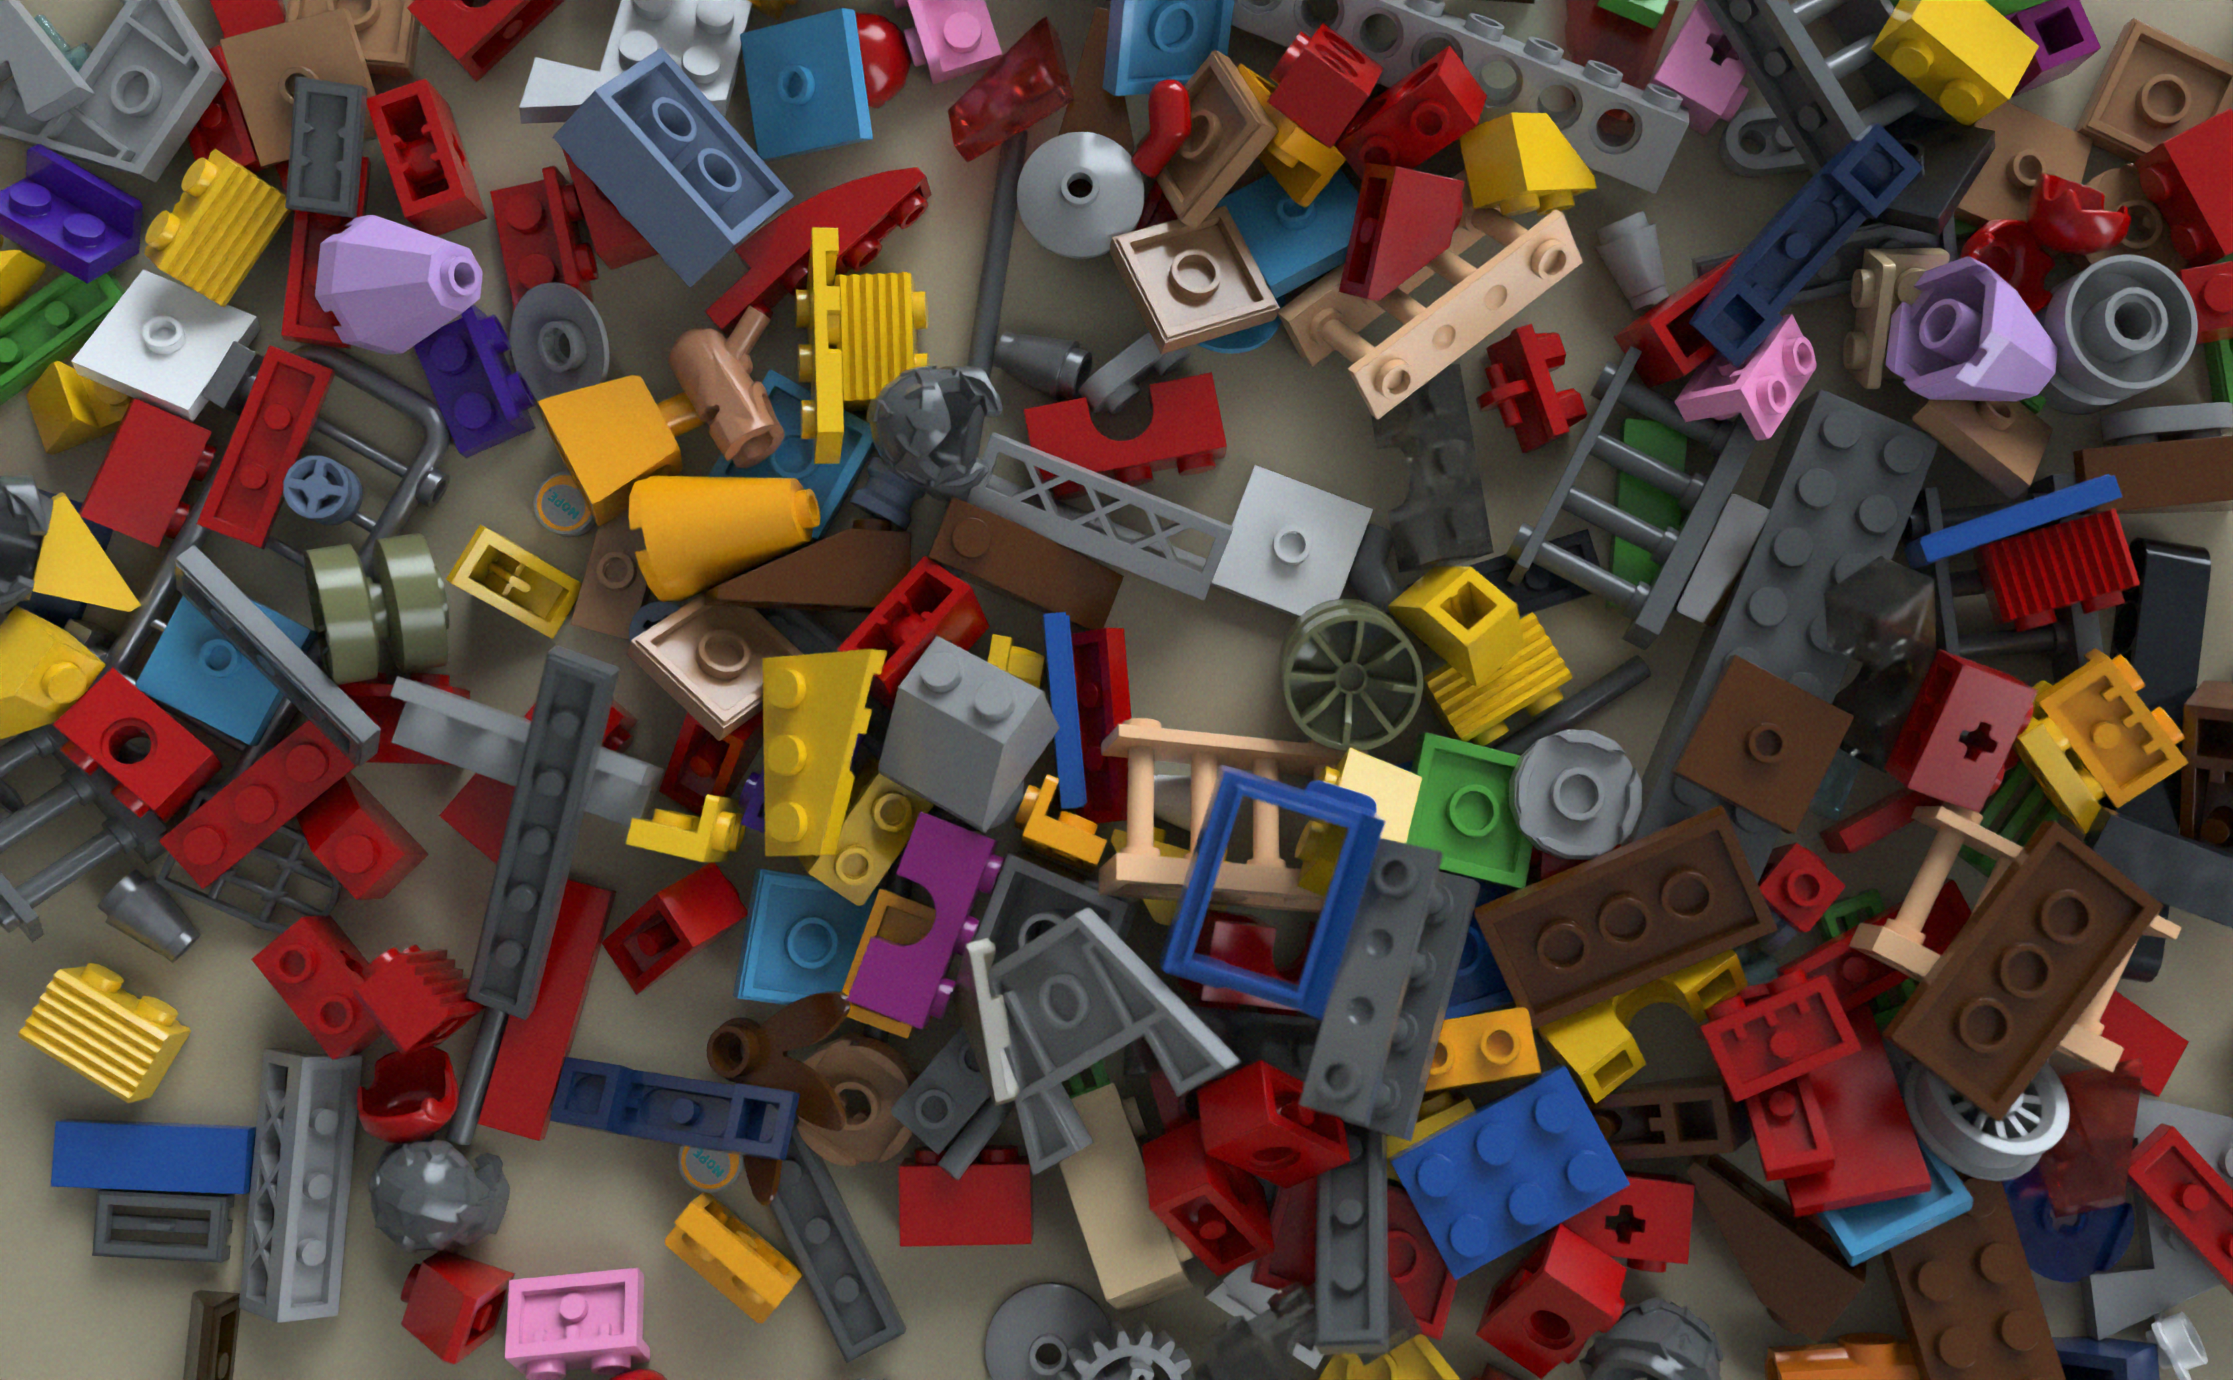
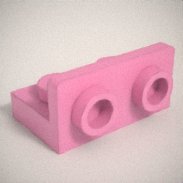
[893,0,1003,85]
[1675,314,1817,441]
[505,1268,650,1380]

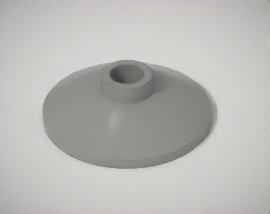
[1017,132,1144,259]
[509,282,610,401]
[985,1282,1111,1380]

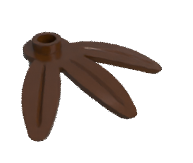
[707,991,850,1205]

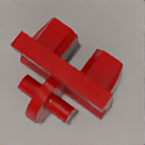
[1475,324,1587,453]

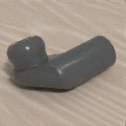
[1349,524,1406,618]

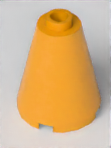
[628,475,820,602]

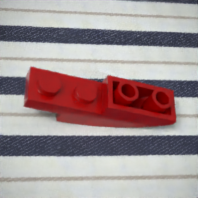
[705,167,932,339]

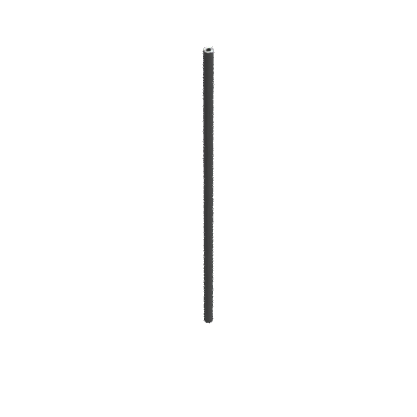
[863,127,1028,1044]

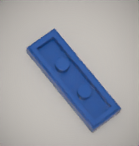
[1904,474,2123,570]
[1041,612,1087,811]
[51,1119,256,1195]

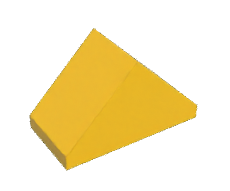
[32,492,141,612]
[446,524,582,639]

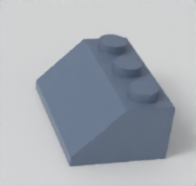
[553,47,794,287]

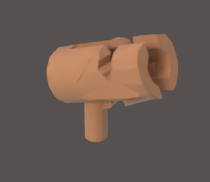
[668,306,785,469]

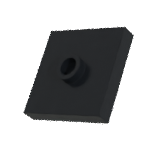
[1866,114,1996,235]

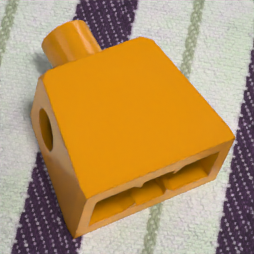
[538,375,705,527]

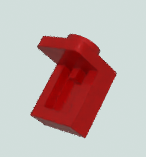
[1758,842,1846,933]

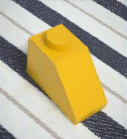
[0,605,106,740]

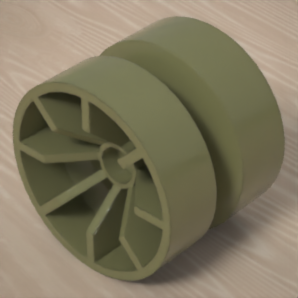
[304,533,450,685]
[1278,599,1423,751]

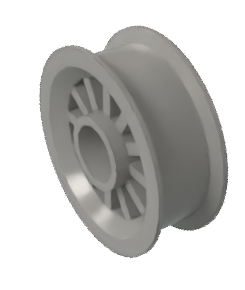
[1903,1061,2069,1181]

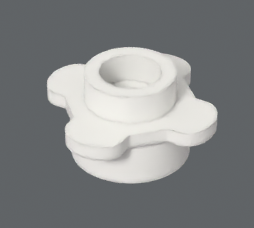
[2146,1311,2208,1380]

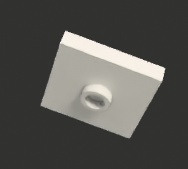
[71,269,261,423]
[1211,465,1373,618]

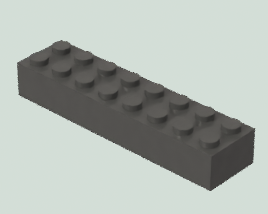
[1621,389,1940,884]

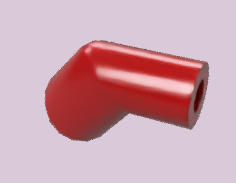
[1131,79,1192,179]

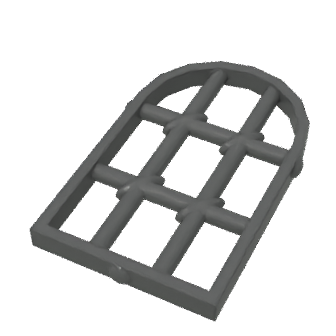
[155,789,342,933]

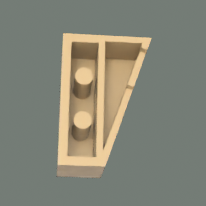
[1059,1083,1193,1314]

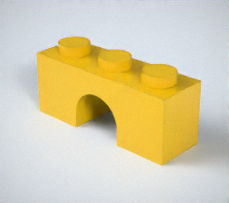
[1536,949,1749,1104]

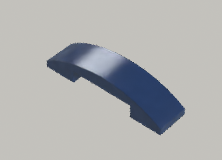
[1688,122,1923,368]
[549,1057,800,1160]

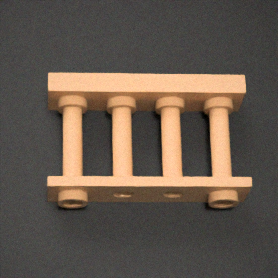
[1278,169,1583,420]
[1098,718,1368,913]
[1849,801,2182,1072]

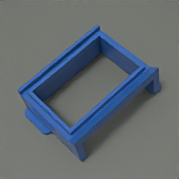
[1160,764,1386,1020]

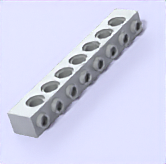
[1231,0,1689,194]

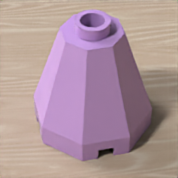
[315,215,483,355]
[1886,256,2058,401]

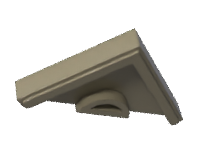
[952,938,1020,1107]

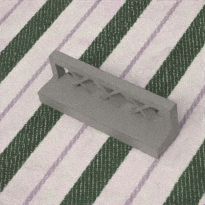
[967,432,1233,601]
[390,677,664,827]
[239,1048,362,1323]

